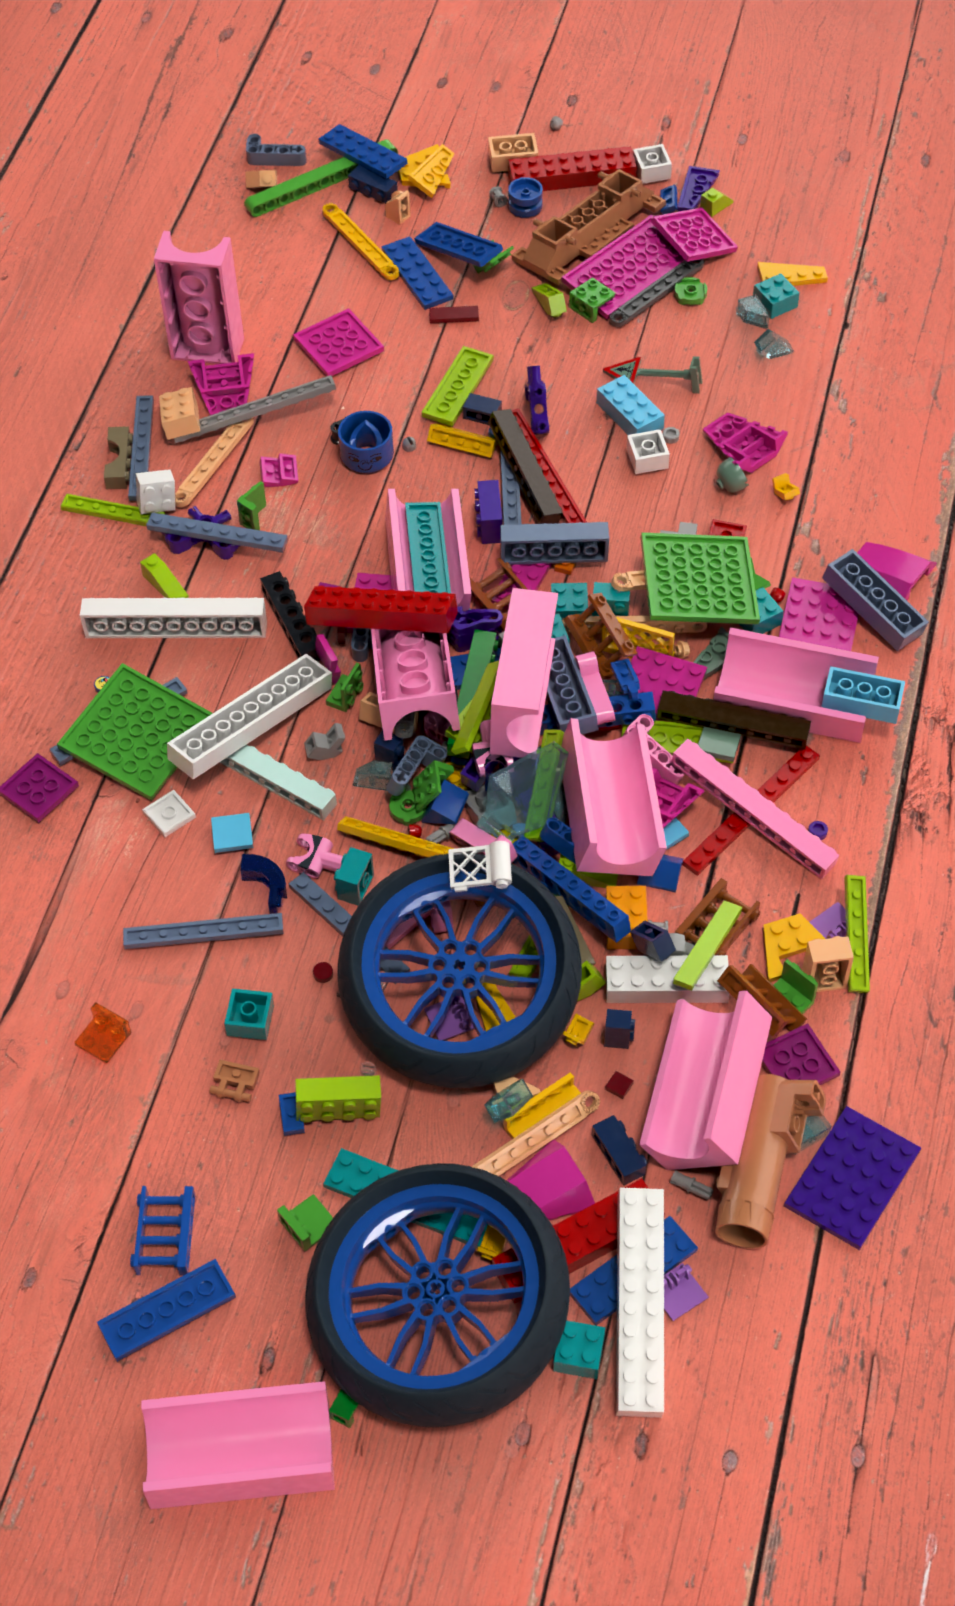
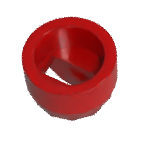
[770,588,786,603]
[408,824,422,838]

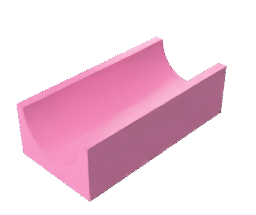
[154,231,244,364]
[385,489,471,611]
[490,588,558,759]
[714,628,879,743]
[371,629,460,740]
[560,718,667,876]
[639,991,772,1170]
[141,1381,335,1509]

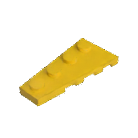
[408,144,455,198]
[757,262,828,286]
[475,982,516,1032]

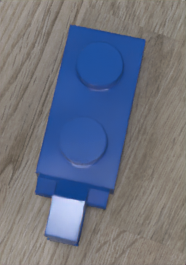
[610,658,640,701]

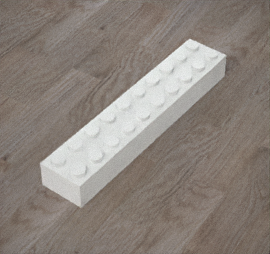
[80,597,267,638]
[167,654,332,779]
[616,1188,664,1418]

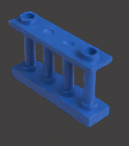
[130,1186,196,1276]

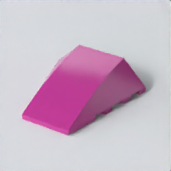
[188,353,254,415]
[703,412,788,473]
[857,542,937,600]
[652,767,705,828]
[506,1139,595,1221]

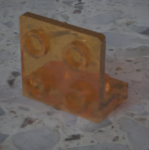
[74,1002,132,1063]

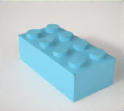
[596,375,665,435]
[822,666,905,724]

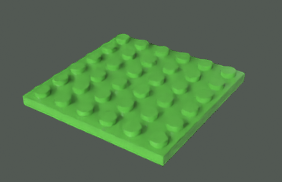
[640,532,760,624]
[57,663,213,801]

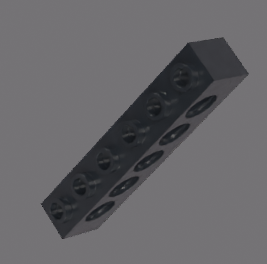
[260,571,320,661]

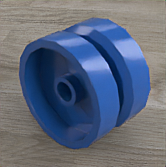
[508,177,543,218]

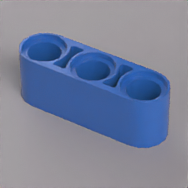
[540,817,576,864]

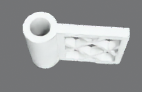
[448,841,512,892]

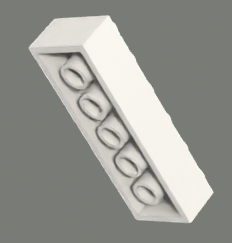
[605,955,730,1003]

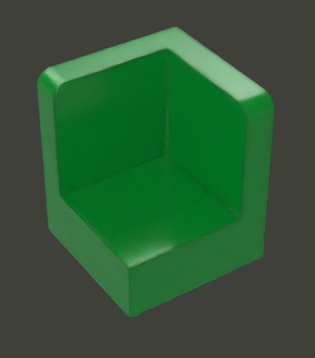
[329,1389,359,1428]

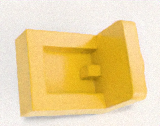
[772,473,800,500]
[562,1013,595,1046]
[477,1225,507,1260]

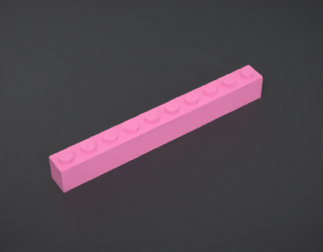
[671,739,839,879]

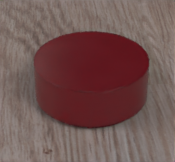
[313,962,333,983]

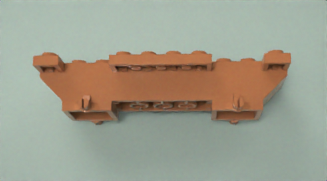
[511,169,666,285]

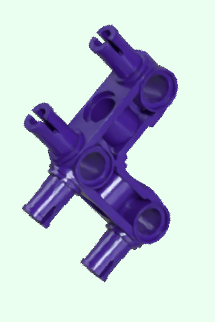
[525,365,549,434]
[161,506,240,560]

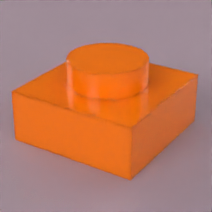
[554,563,576,575]

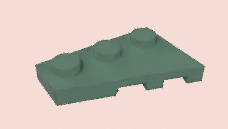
[693,627,729,680]

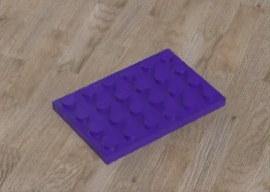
[784,1106,921,1251]

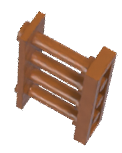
[470,558,528,632]
[563,593,638,680]
[675,878,761,955]
[717,964,807,1037]

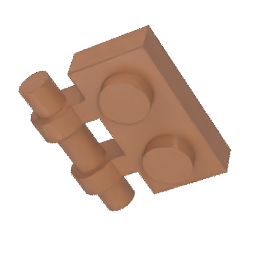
[209,1060,260,1103]

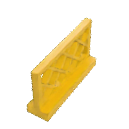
[601,617,675,659]

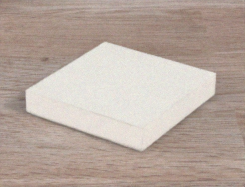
[142,790,196,838]

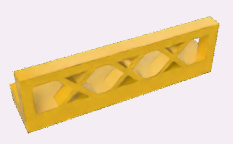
[427,423,499,458]
[503,1072,581,1139]

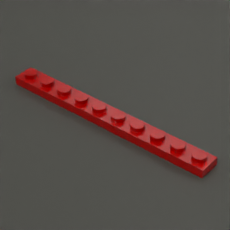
[511,408,587,523]
[682,745,820,876]

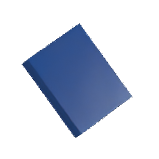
[422,779,469,824]
[637,855,684,892]

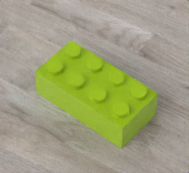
[295,1075,381,1122]

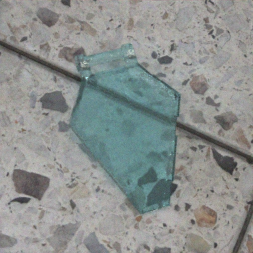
[476,741,569,842]

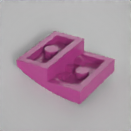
[260,454,298,487]
[315,634,341,685]

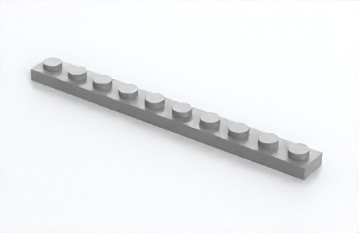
[174,375,336,443]

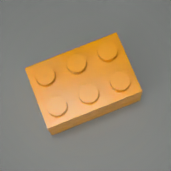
[606,886,648,949]

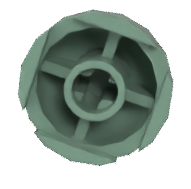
[716,457,749,493]

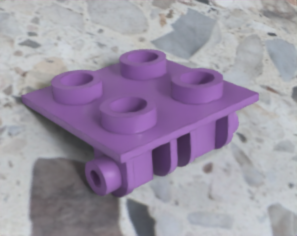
[810,902,846,939]
[424,996,475,1041]
[664,1263,709,1321]

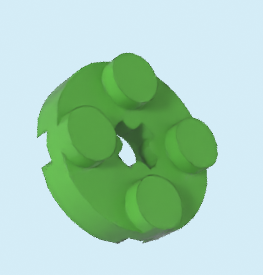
[675,277,707,305]
[389,789,427,826]

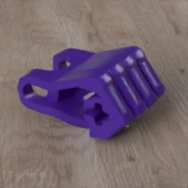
[447,606,503,652]

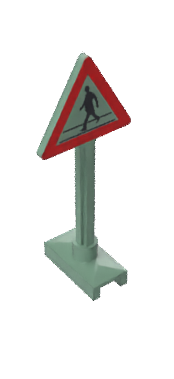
[603,356,703,393]

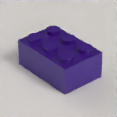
[474,480,502,544]

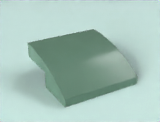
[698,727,741,762]

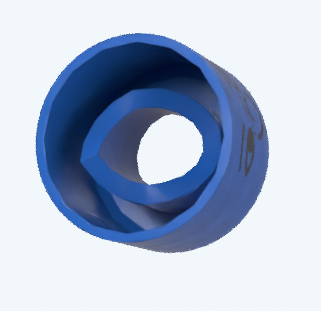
[338,411,394,473]

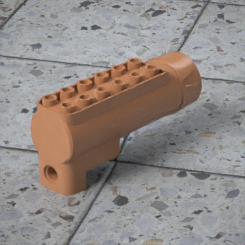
[715,1074,826,1249]

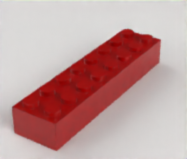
[508,146,637,191]
[304,585,458,633]
[492,1178,665,1304]

